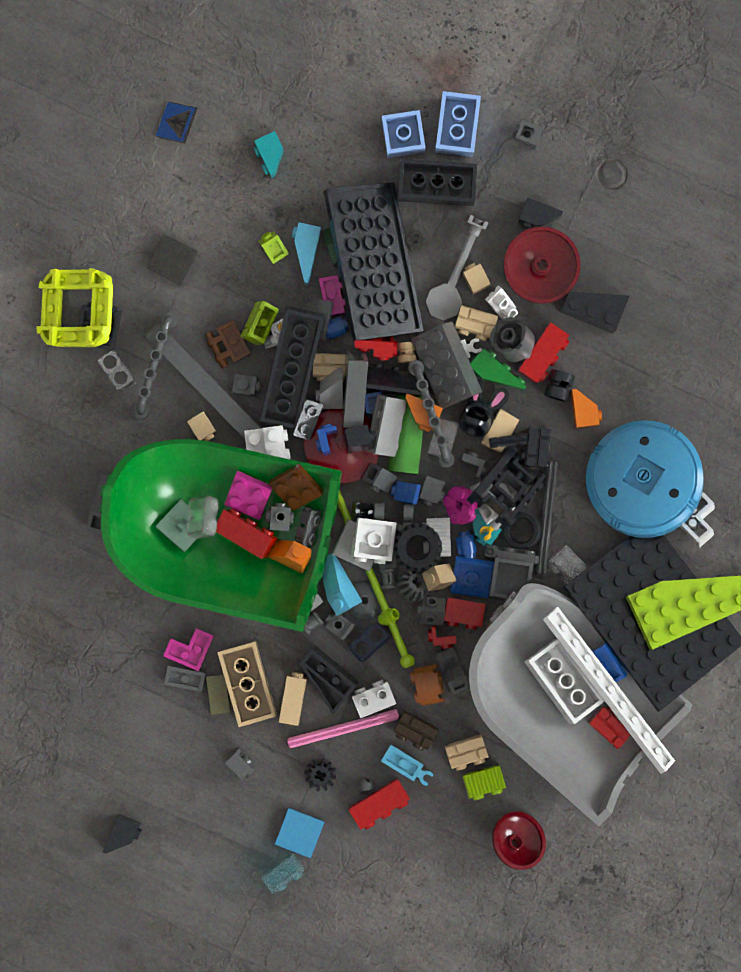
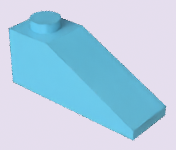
[292,222,321,286]
[322,553,362,616]

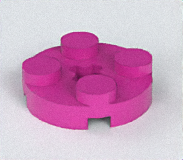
[443,486,478,525]

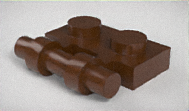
[205,320,251,369]

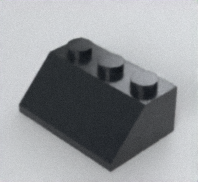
[366,364,426,397]

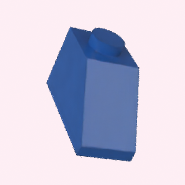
[391,481,421,505]

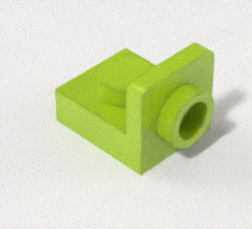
[258,231,289,264]

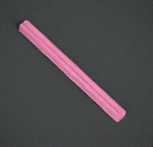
[287,709,399,748]

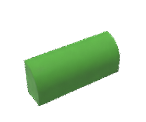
[387,395,423,475]

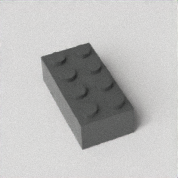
[411,322,482,409]

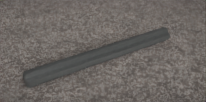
[535,460,558,574]

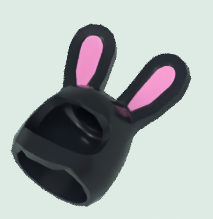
[459,379,509,437]

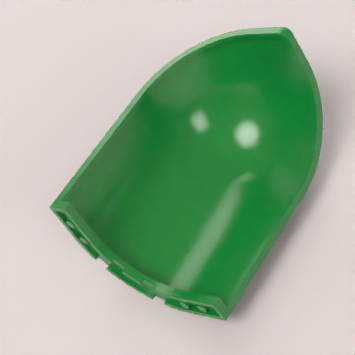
[99,439,342,632]

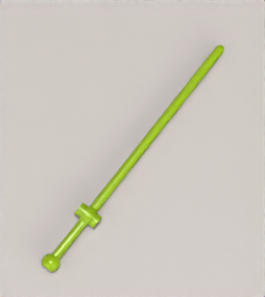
[337,489,415,668]

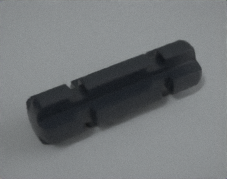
[489,434,527,448]

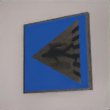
[155,101,198,144]

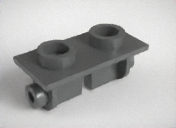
[292,398,323,440]
[295,506,322,547]

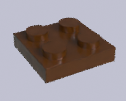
[269,464,324,511]

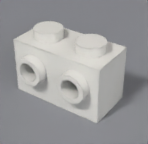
[352,680,396,718]

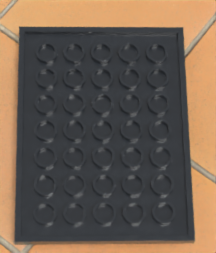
[563,535,741,712]

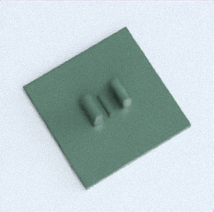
[156,500,210,552]

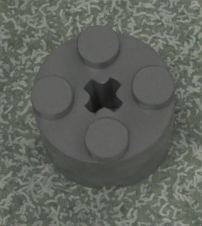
[490,317,535,362]

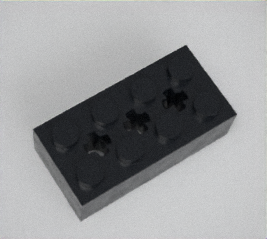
[398,159,477,206]

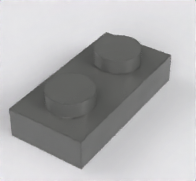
[164,665,206,692]

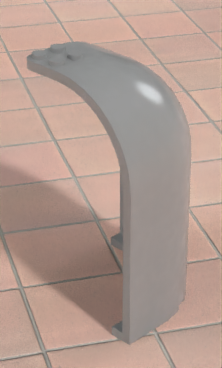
[469,583,692,827]

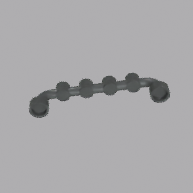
[133,312,178,419]
[409,360,454,468]

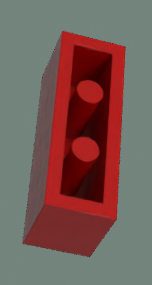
[517,322,570,384]
[213,508,278,559]
[348,777,410,830]

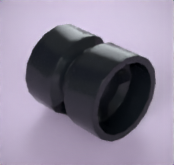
[544,369,575,402]

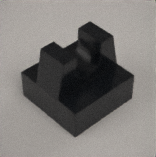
[351,502,373,522]

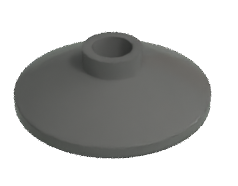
[348,581,381,620]

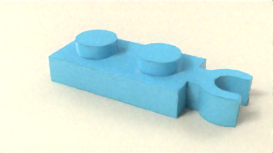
[381,744,433,786]

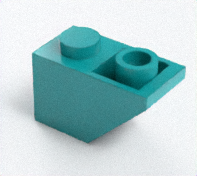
[253,131,284,179]

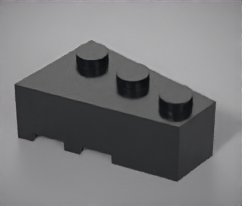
[560,292,630,334]
[300,645,359,715]

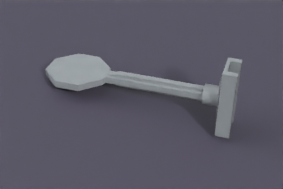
[426,215,488,320]

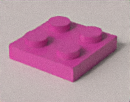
[224,471,272,520]

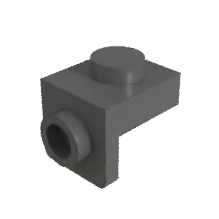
[460,451,487,479]

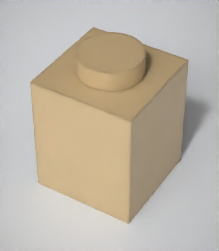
[463,263,491,295]
[187,411,217,441]
[422,563,456,591]

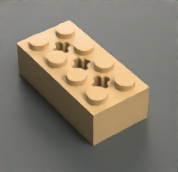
[217,641,277,727]

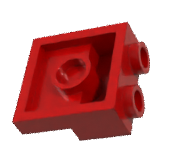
[354,336,397,360]

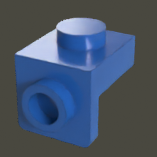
[316,424,337,455]

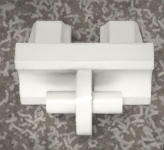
[485,286,518,320]

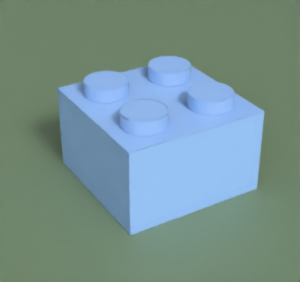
[382,110,425,158]

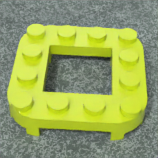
[36,268,113,347]

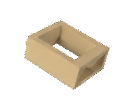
[279,671,307,726]

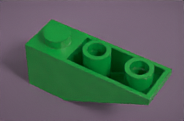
[470,349,526,391]

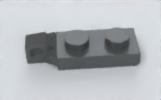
[485,545,539,564]

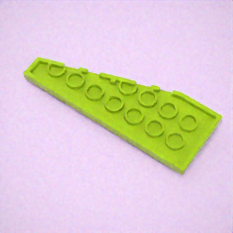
[626,576,741,650]

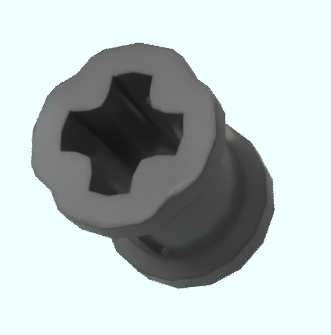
[304,610,324,635]

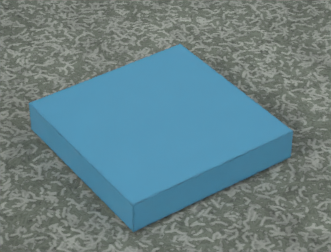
[275,808,325,858]

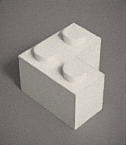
[680,491,715,548]

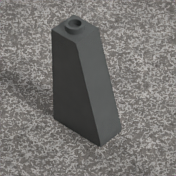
[342,350,368,429]

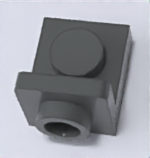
[232,374,261,396]

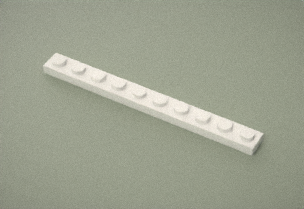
[543,607,675,774]

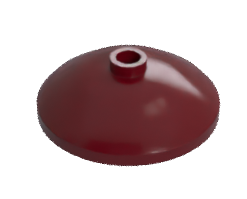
[492,812,546,870]

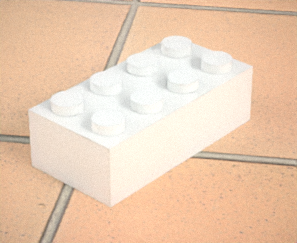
[524,638,605,724]

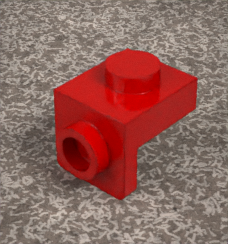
[428,626,456,649]

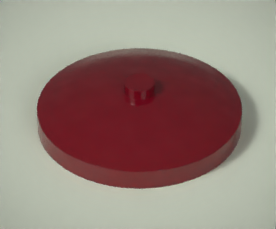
[503,227,581,304]
[304,409,379,484]

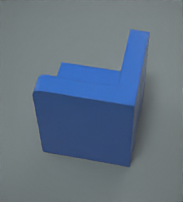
[365,392,382,416]

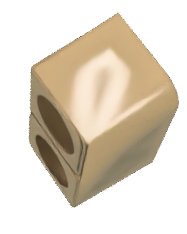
[481,409,519,453]

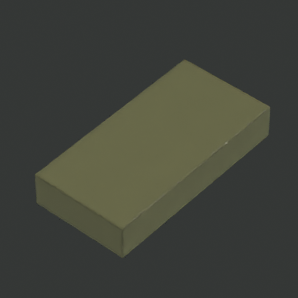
[206,674,231,715]

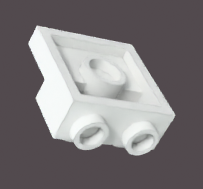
[244,426,290,459]
[351,518,396,564]

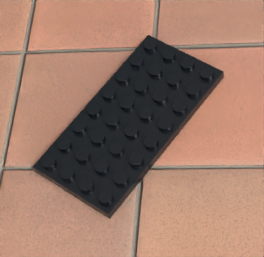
[323,182,424,342]

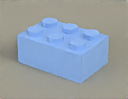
[435,91,481,157]

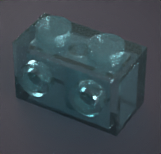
[261,852,305,894]

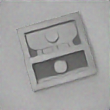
[332,519,374,571]

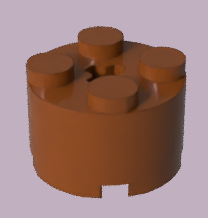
[410,664,445,706]

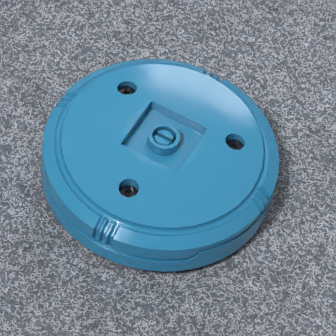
[586,420,704,538]

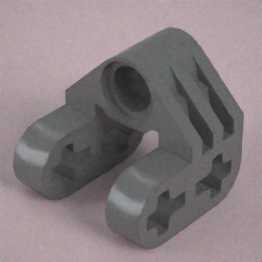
[374,503,414,540]

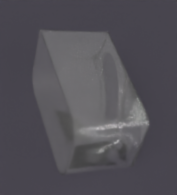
[97,350,136,392]
[428,418,459,458]

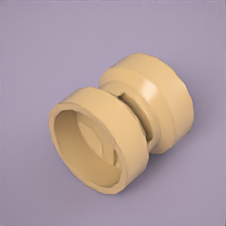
[397,342,417,363]

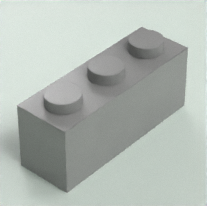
[366,394,407,457]

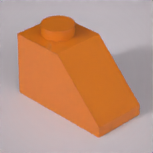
[570,389,602,429]
[406,394,443,432]
[268,540,311,574]

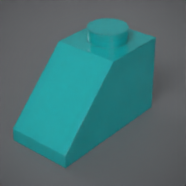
[472,508,501,547]

